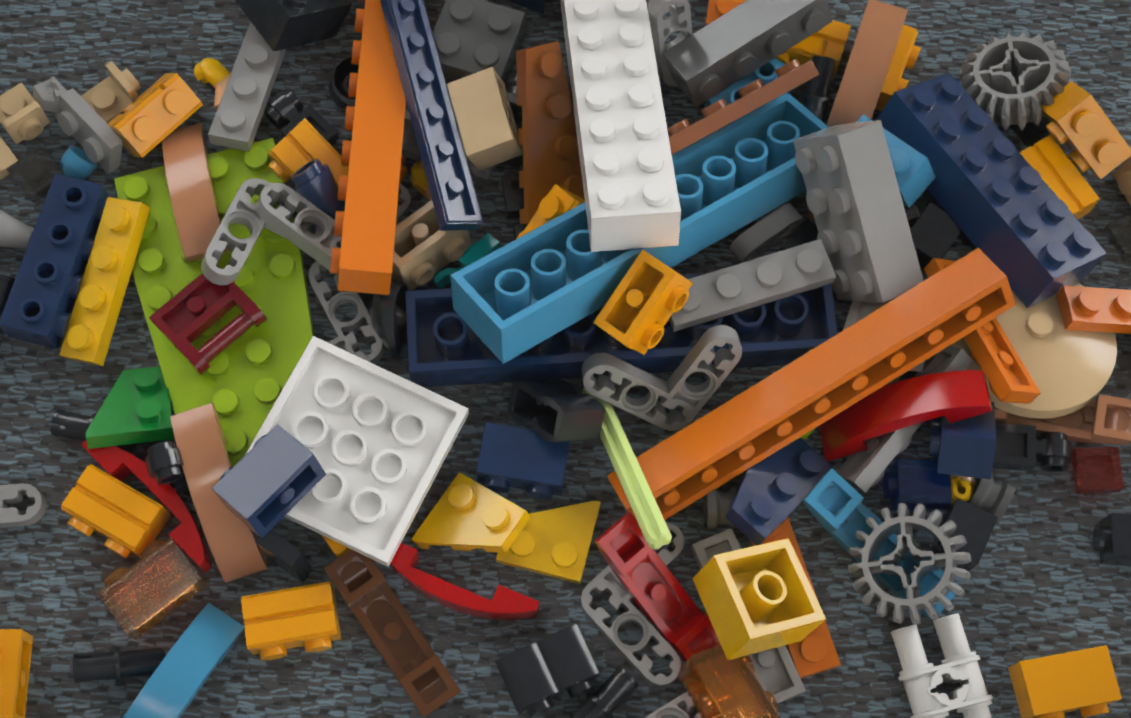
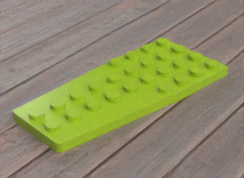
[114,138,314,467]

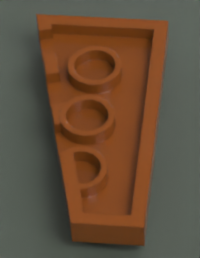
[516,41,585,224]
[667,58,819,155]

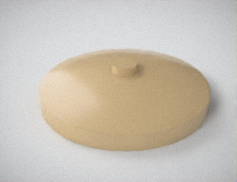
[950,283,1117,419]

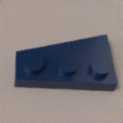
[725,438,835,546]

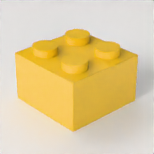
[693,538,826,660]

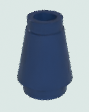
[291,158,345,220]

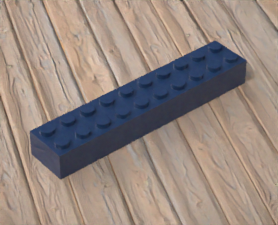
[406,273,838,387]

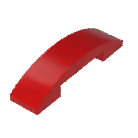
[820,370,992,462]
[81,441,212,573]
[595,512,725,677]
[389,543,540,620]

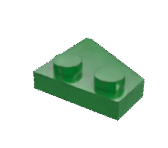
[86,366,174,449]

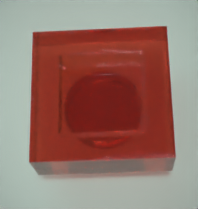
[1072,447,1124,494]

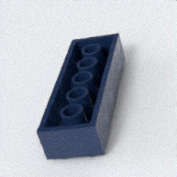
[876,73,1107,309]

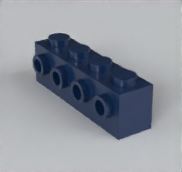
[0,173,109,349]

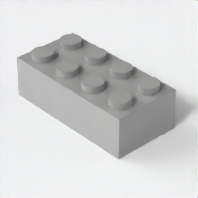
[793,120,924,303]

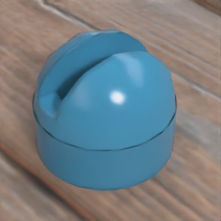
[60,145,97,180]

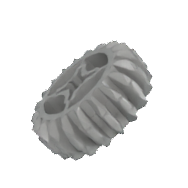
[960,31,1071,131]
[848,503,971,625]

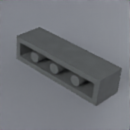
[663,0,833,107]

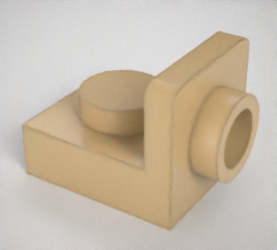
[81,61,141,124]
[0,82,51,144]

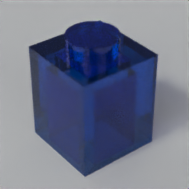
[883,459,952,512]

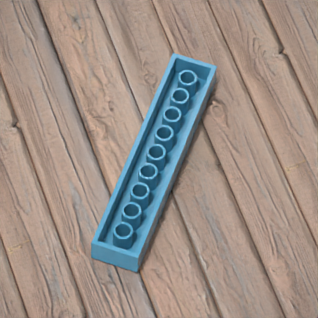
[450,92,828,364]

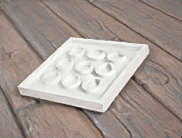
[246,336,469,567]

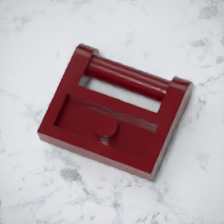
[149,265,267,375]

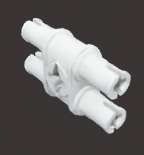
[891,613,993,718]

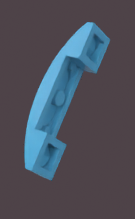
[802,468,962,621]
[123,603,244,718]

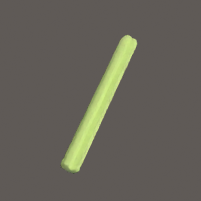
[582,387,672,550]

